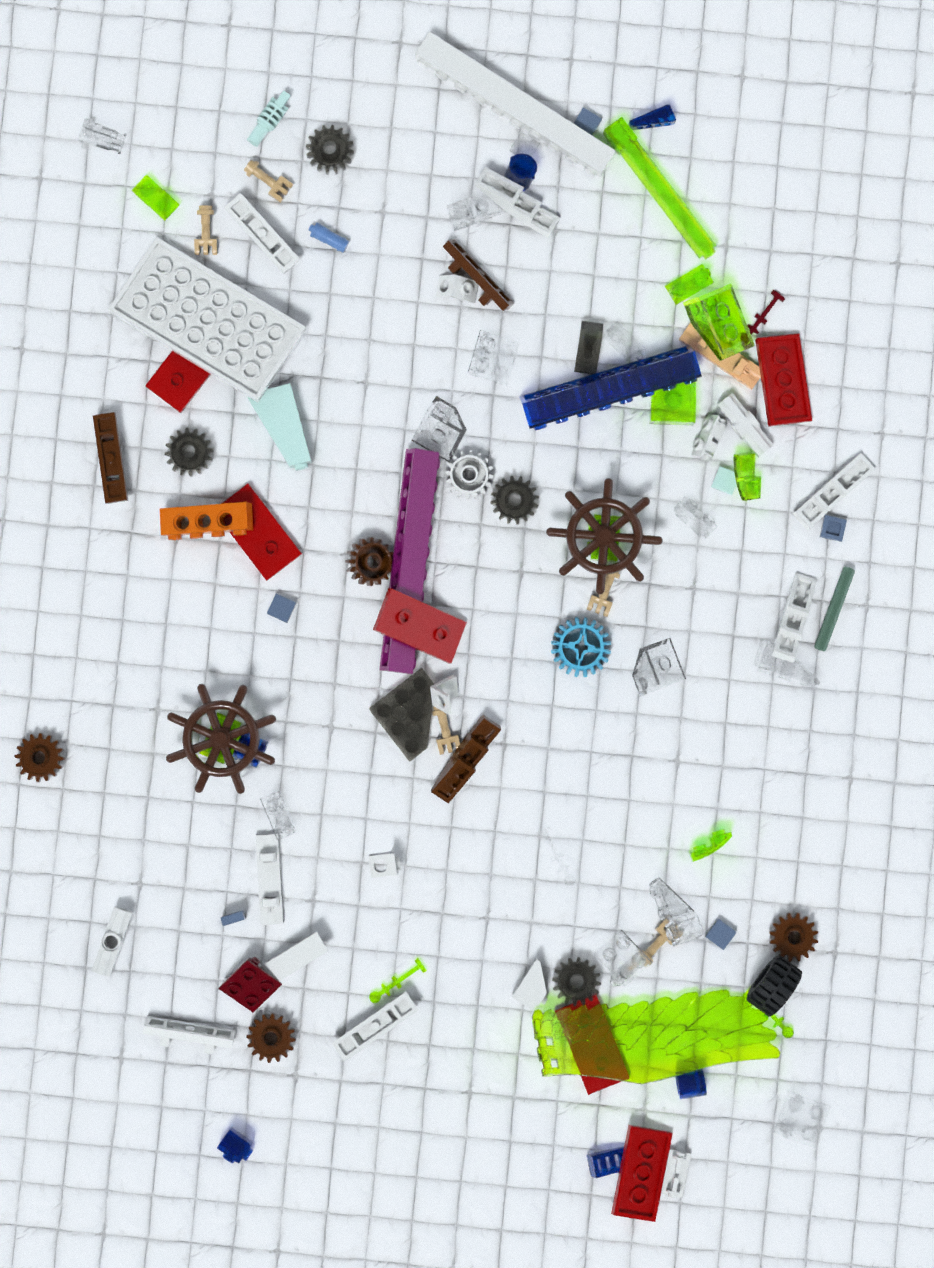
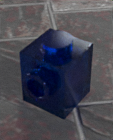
[217,1127,253,1164]

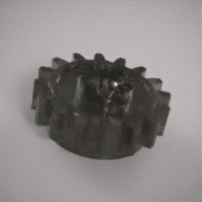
[306,125,354,175]
[164,428,214,477]
[490,476,539,525]
[552,957,601,1007]

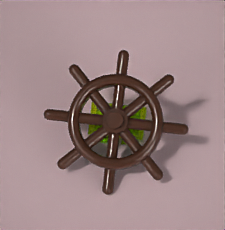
[546,478,663,594]
[166,684,276,794]

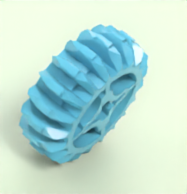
[551,617,611,677]

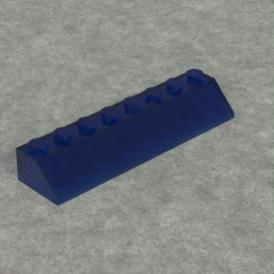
[519,345,702,430]

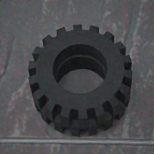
[747,955,802,1017]

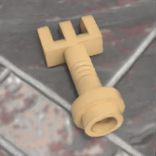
[244,160,293,203]
[194,205,217,255]
[586,572,620,617]
[432,703,460,755]
[636,919,682,967]

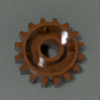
[345,537,393,586]
[14,733,65,782]
[769,912,818,962]
[246,1013,296,1063]

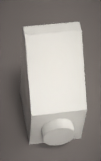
[512,958,548,1012]

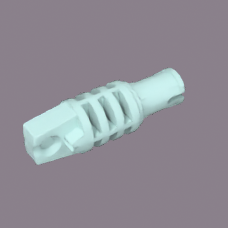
[247,90,291,147]

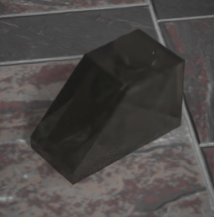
[574,321,604,375]

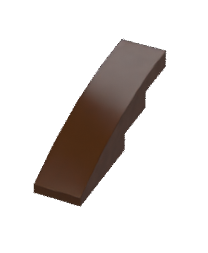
[431,715,501,804]

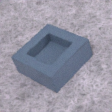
[573,107,602,136]
[819,515,847,542]
[267,594,297,623]
[221,910,246,926]
[705,919,737,950]

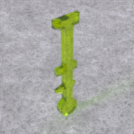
[369,958,427,1003]
[743,987,794,1038]

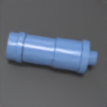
[308,222,350,253]

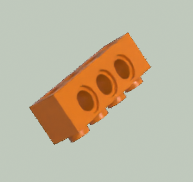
[159,502,253,540]

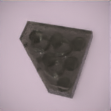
[369,668,434,762]

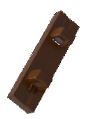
[443,239,514,311]
[93,412,129,504]

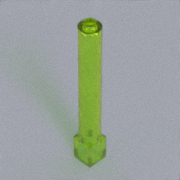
[603,117,717,260]

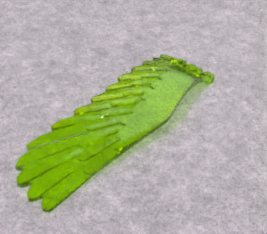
[531,989,780,1084]

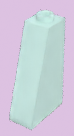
[247,383,312,471]

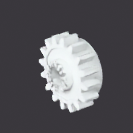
[445,450,494,500]

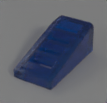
[628,104,676,131]
[587,1146,624,1178]

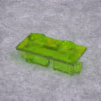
[664,264,714,305]

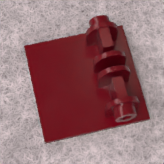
[218,957,282,1013]

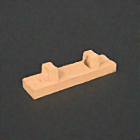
[679,321,761,390]

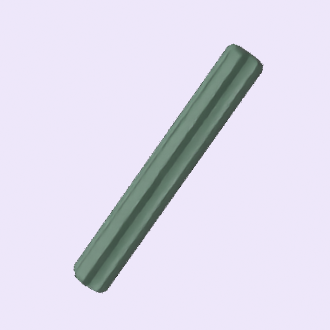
[814,566,855,651]

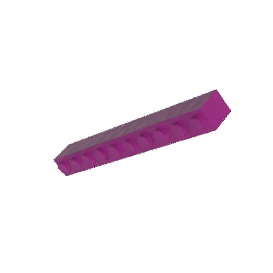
[379,448,440,674]

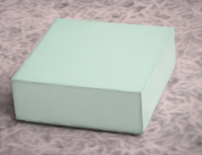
[711,466,741,496]

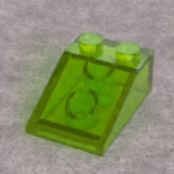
[683,283,755,361]
[649,358,696,426]

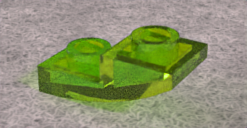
[131,174,180,221]
[733,452,761,501]
[689,829,732,862]

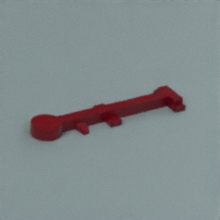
[739,290,785,345]

